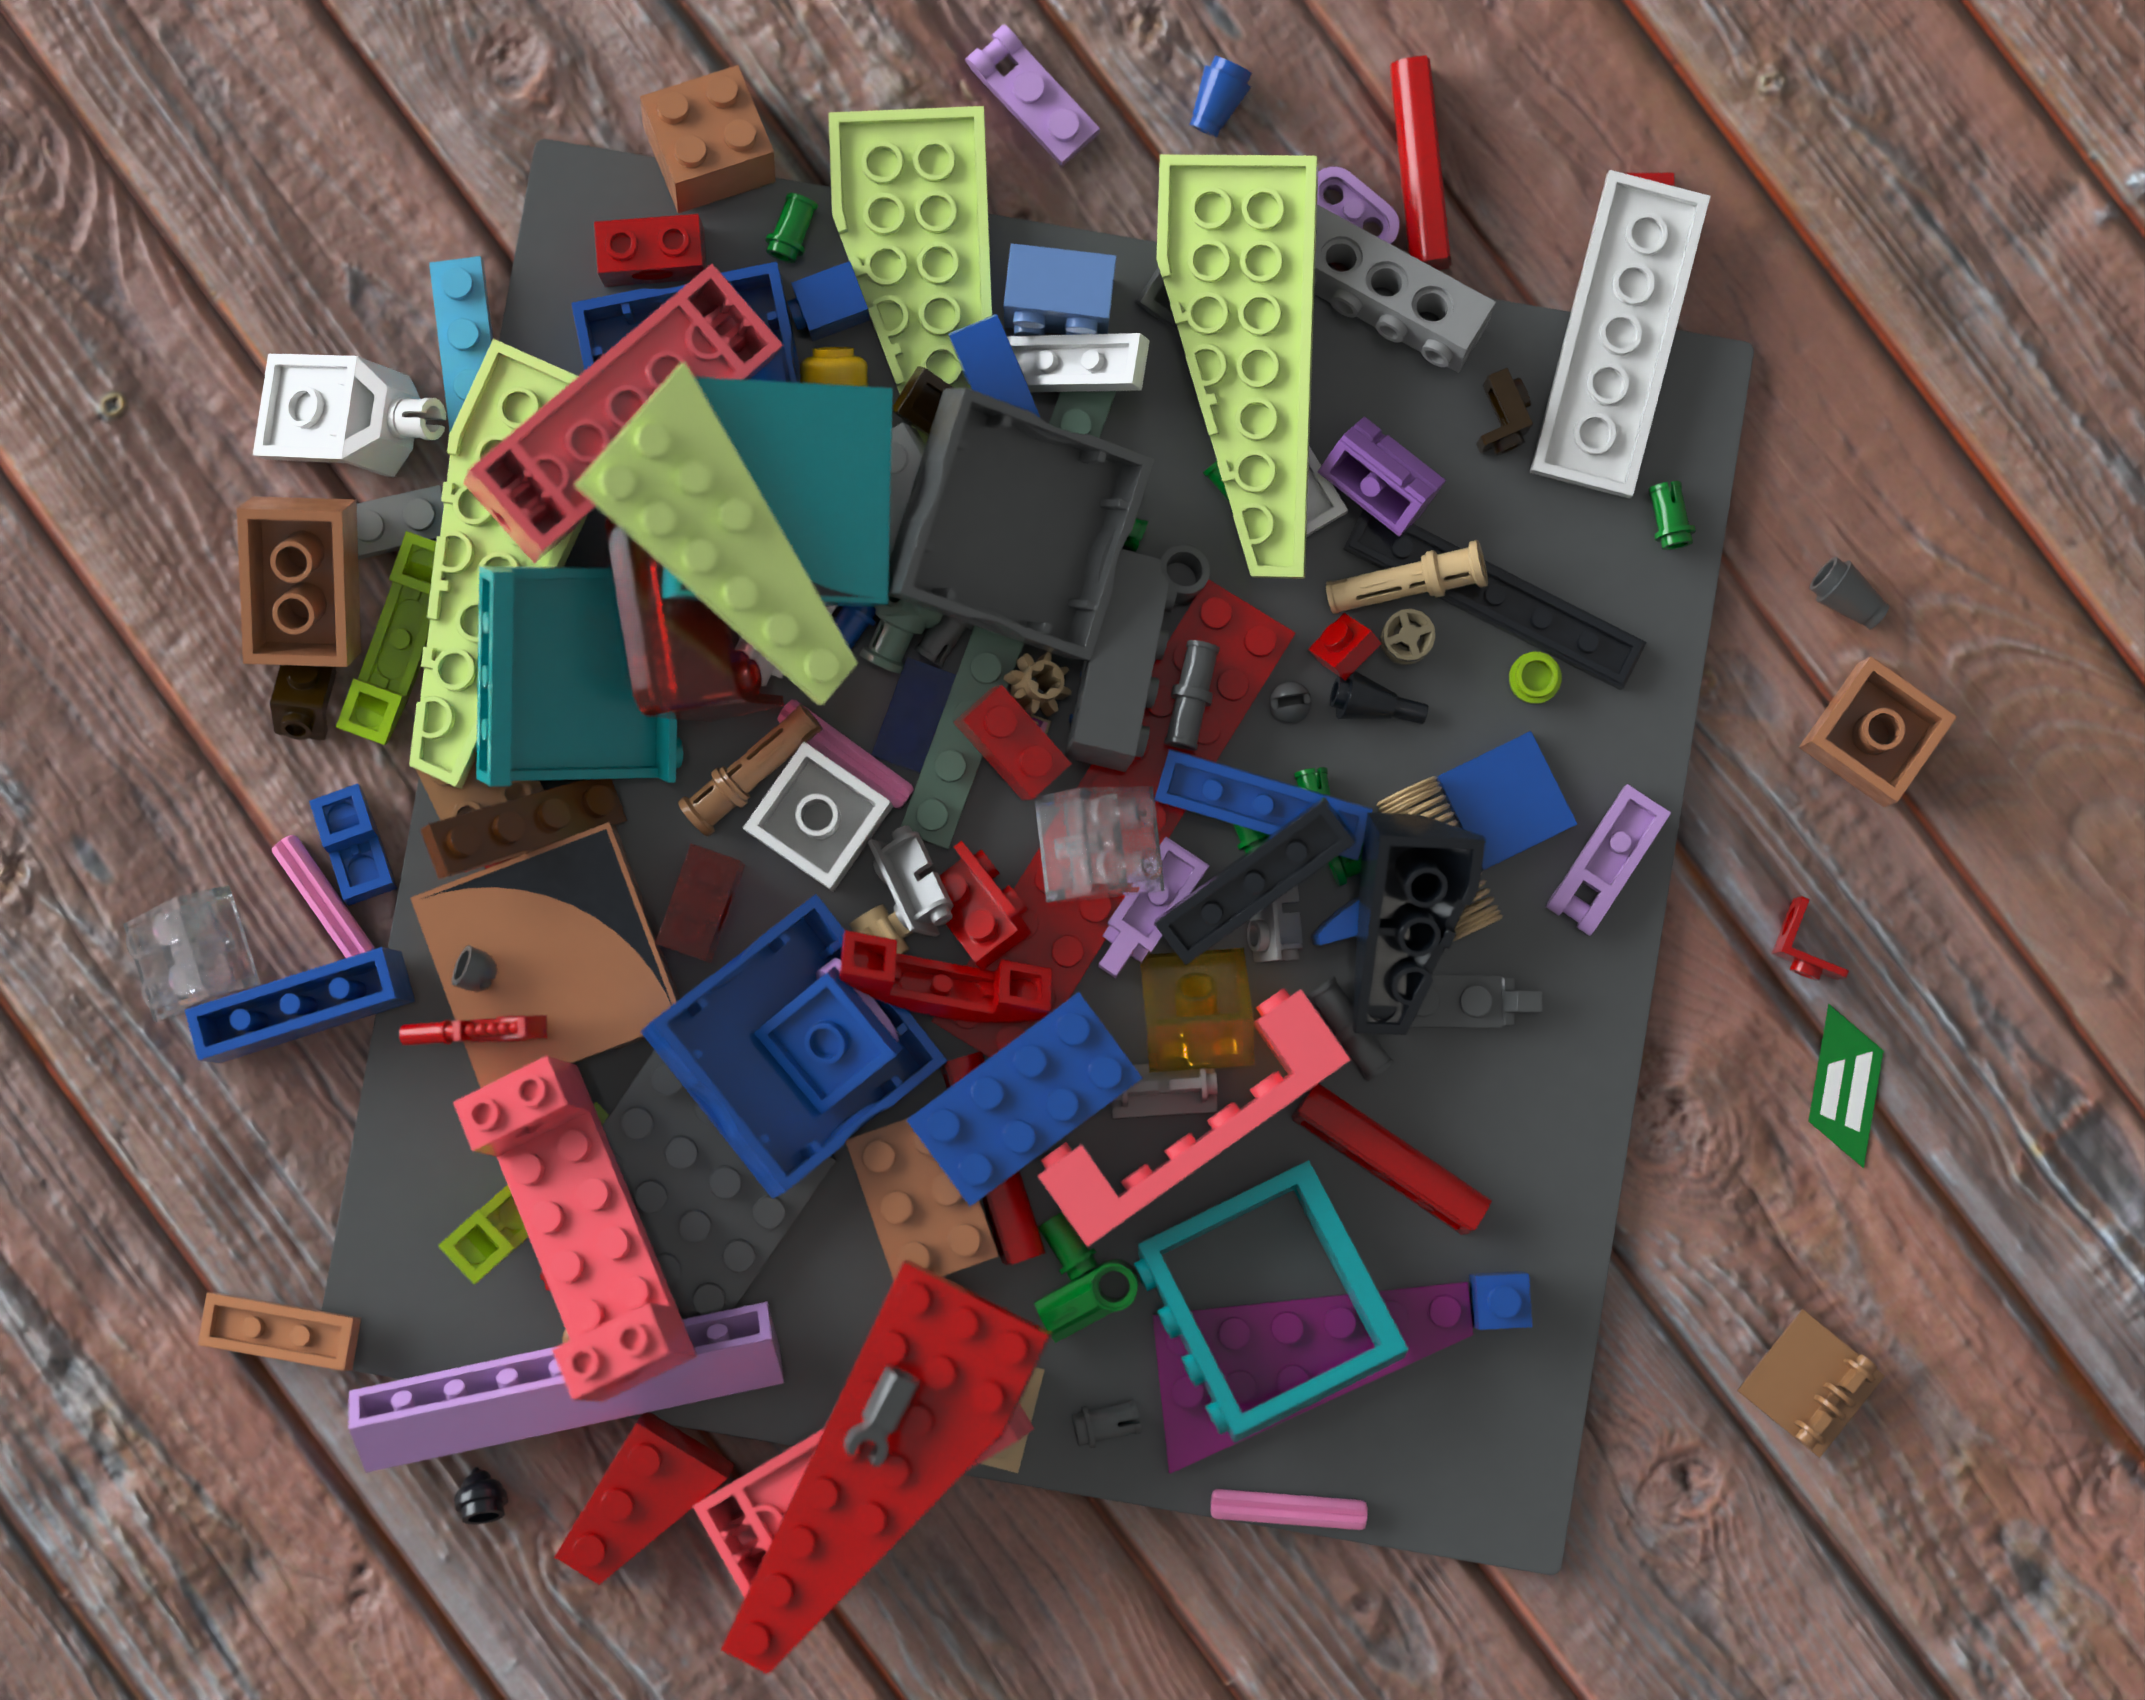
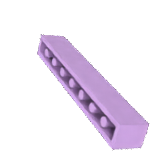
[349,1302,784,1473]

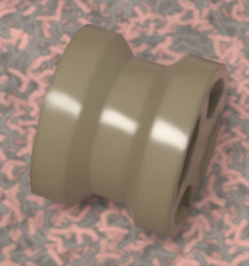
[1380,609,1436,666]

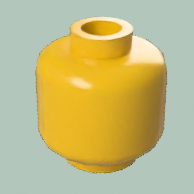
[800,347,868,387]

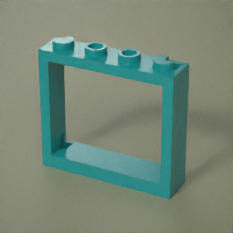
[1133,1160,1408,1443]

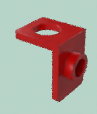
[1772,896,1849,981]

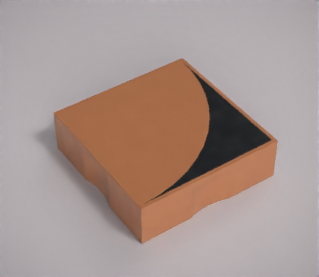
[410,822,681,1088]

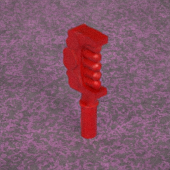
[399,1015,548,1046]

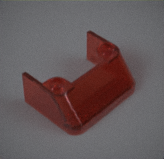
[606,515,784,722]

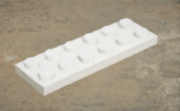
[1529,170,1710,499]

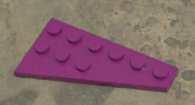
[1152,1281,1473,1474]

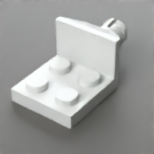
[253,354,446,477]

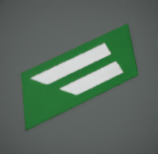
[1808,1004,1884,1169]

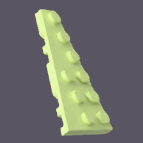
[574,361,858,705]

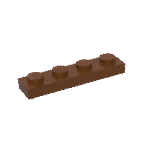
[420,779,627,879]

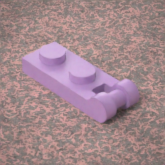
[965,24,1100,167]
[1546,784,1671,936]

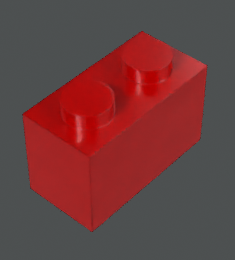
[953,684,1072,801]

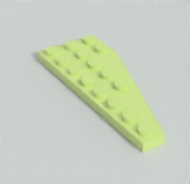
[828,106,992,445]
[1156,155,1319,579]
[409,339,588,789]

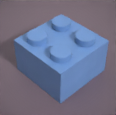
[1003,243,1116,336]

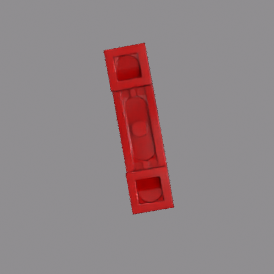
[840,930,1052,1022]

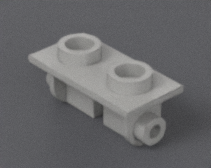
[867,825,953,937]
[1247,885,1304,963]
[1111,1059,1218,1119]

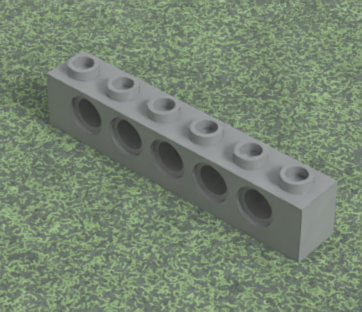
[1224,154,1496,373]

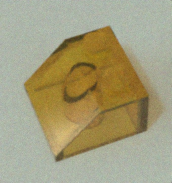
[1140,947,1255,1073]

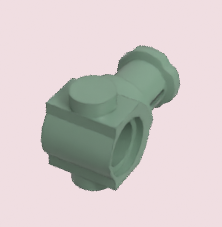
[860,595,943,674]

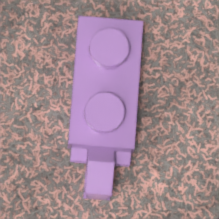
[1098,837,1210,979]

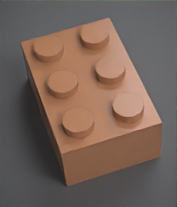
[237,496,361,667]
[846,1118,999,1280]

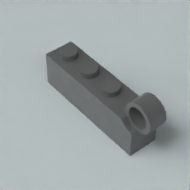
[1065,544,1210,772]

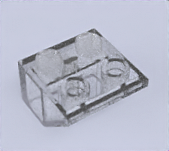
[1034,786,1165,902]
[123,885,261,1023]

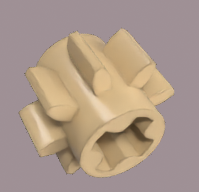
[1003,652,1072,717]
[849,904,913,954]

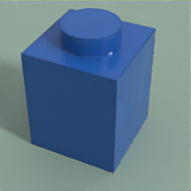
[787,261,871,342]
[1469,1271,1532,1330]

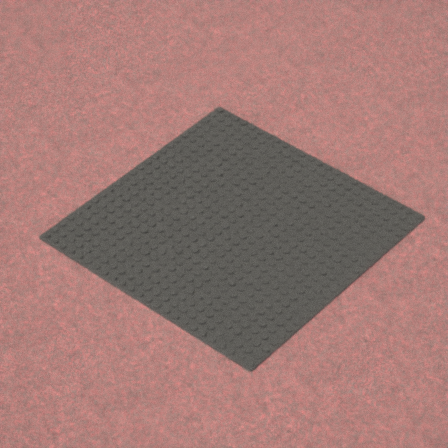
[321,139,1754,1575]

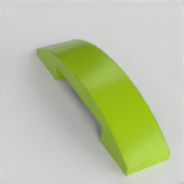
[336,531,436,745]
[438,1102,609,1285]

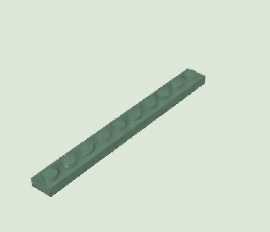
[901,391,1117,850]

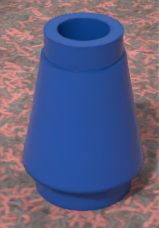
[1189,56,1252,138]

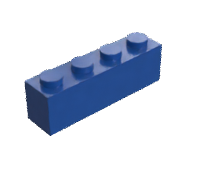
[185,947,415,1063]

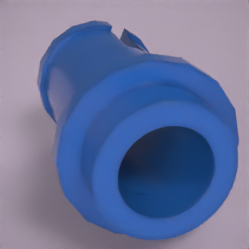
[834,606,876,650]

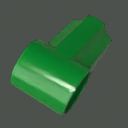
[1034,1259,1139,1343]

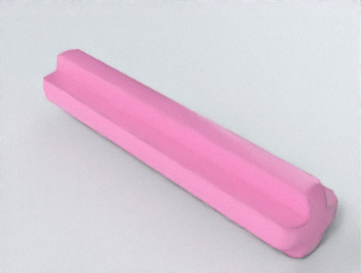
[777,699,914,809]
[272,835,376,958]
[1210,1489,1368,1530]

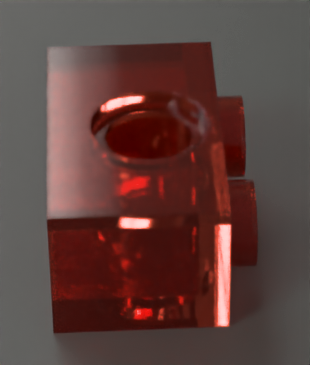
[655,844,746,963]

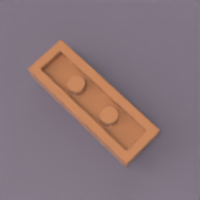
[198,1292,361,1371]

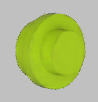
[1509,652,1562,704]

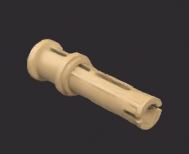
[1326,540,1488,614]

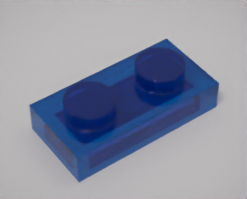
[871,657,956,774]

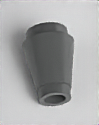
[1810,557,1889,630]

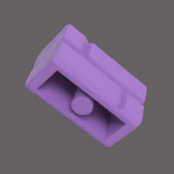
[1318,416,1446,537]

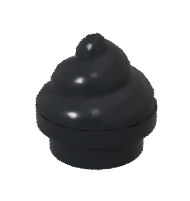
[454,1467,508,1525]

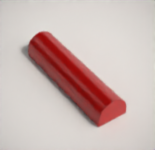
[1389,55,1452,270]
[940,1051,1046,1265]
[1291,1083,1492,1235]

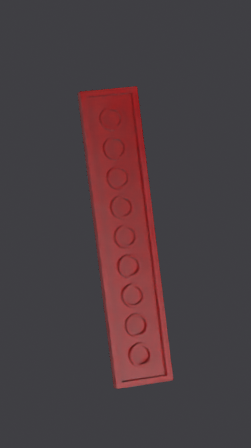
[931,579,1296,1058]

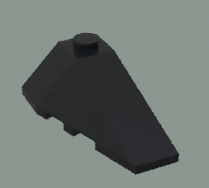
[1353,812,1486,1035]

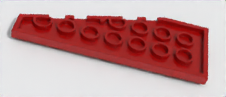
[721,1260,1052,1675]

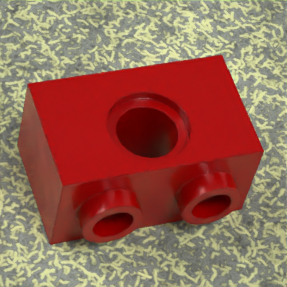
[594,214,707,287]

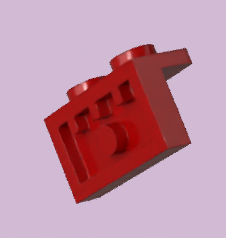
[939,841,1032,971]

